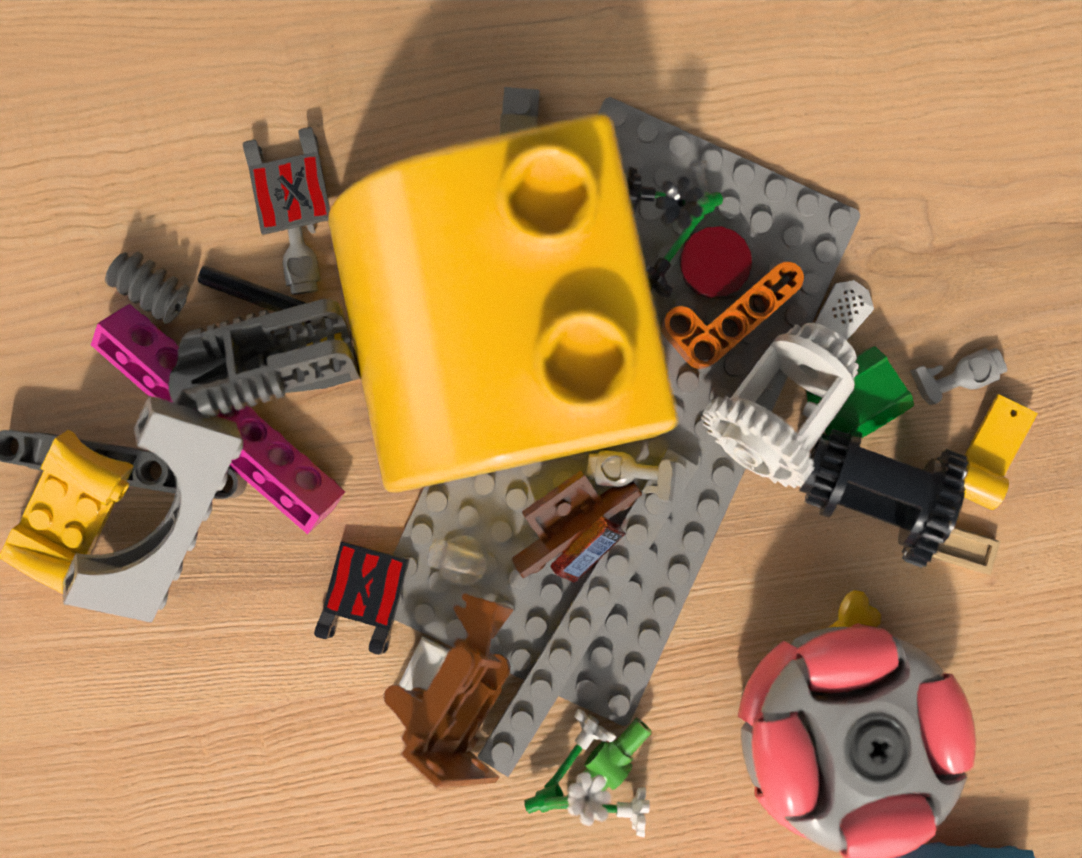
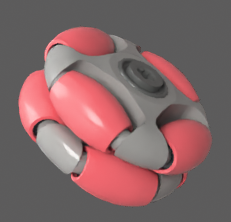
[737,623,976,858]

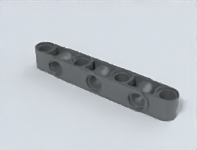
[0,430,247,499]

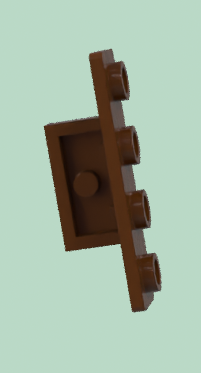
[511,470,642,578]

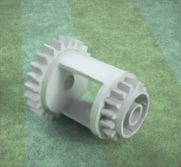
[701,323,859,488]

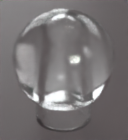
[427,536,488,586]

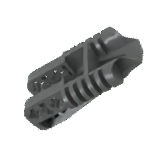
[168,299,361,419]

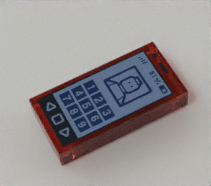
[550,517,626,583]

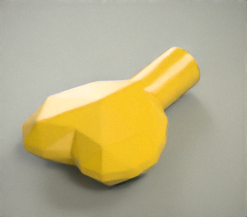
[828,590,882,628]

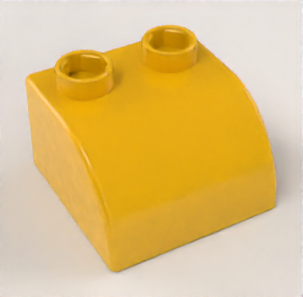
[328,114,678,493]

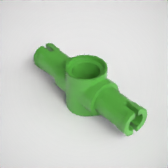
[567,717,652,796]

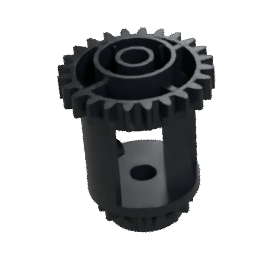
[799,429,968,568]

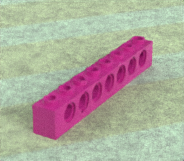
[91,304,345,534]

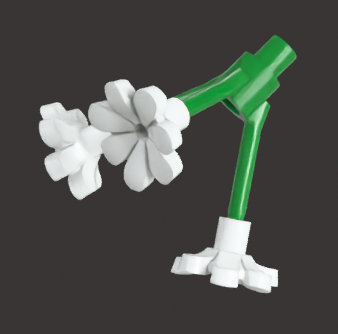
[524,709,650,838]

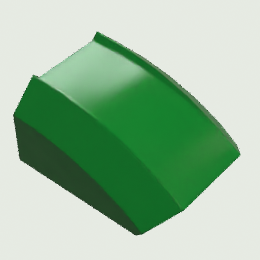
[806,346,915,438]

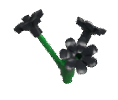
[626,167,723,298]

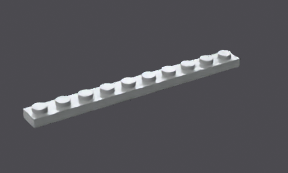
[478,448,699,777]

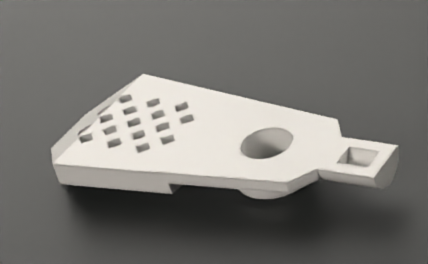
[815,280,874,341]

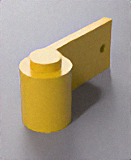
[963,394,1038,510]

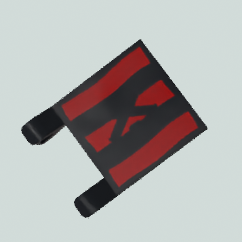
[314,542,410,655]

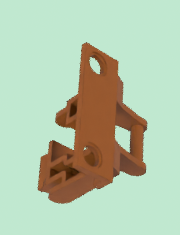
[384,593,514,788]

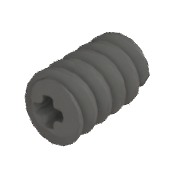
[105,252,190,324]

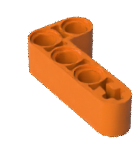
[661,261,804,369]

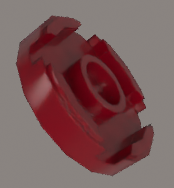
[679,226,752,299]

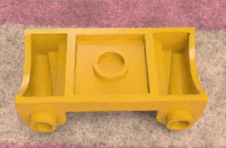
[0,430,134,594]

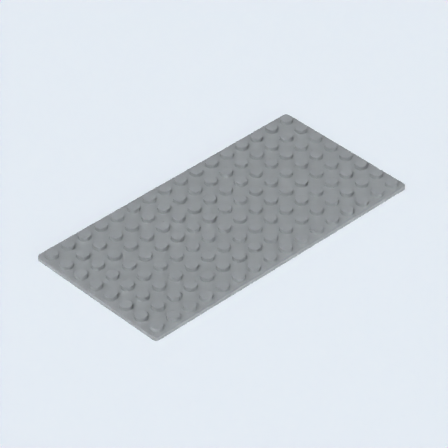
[393,97,860,726]

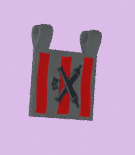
[243,127,330,235]

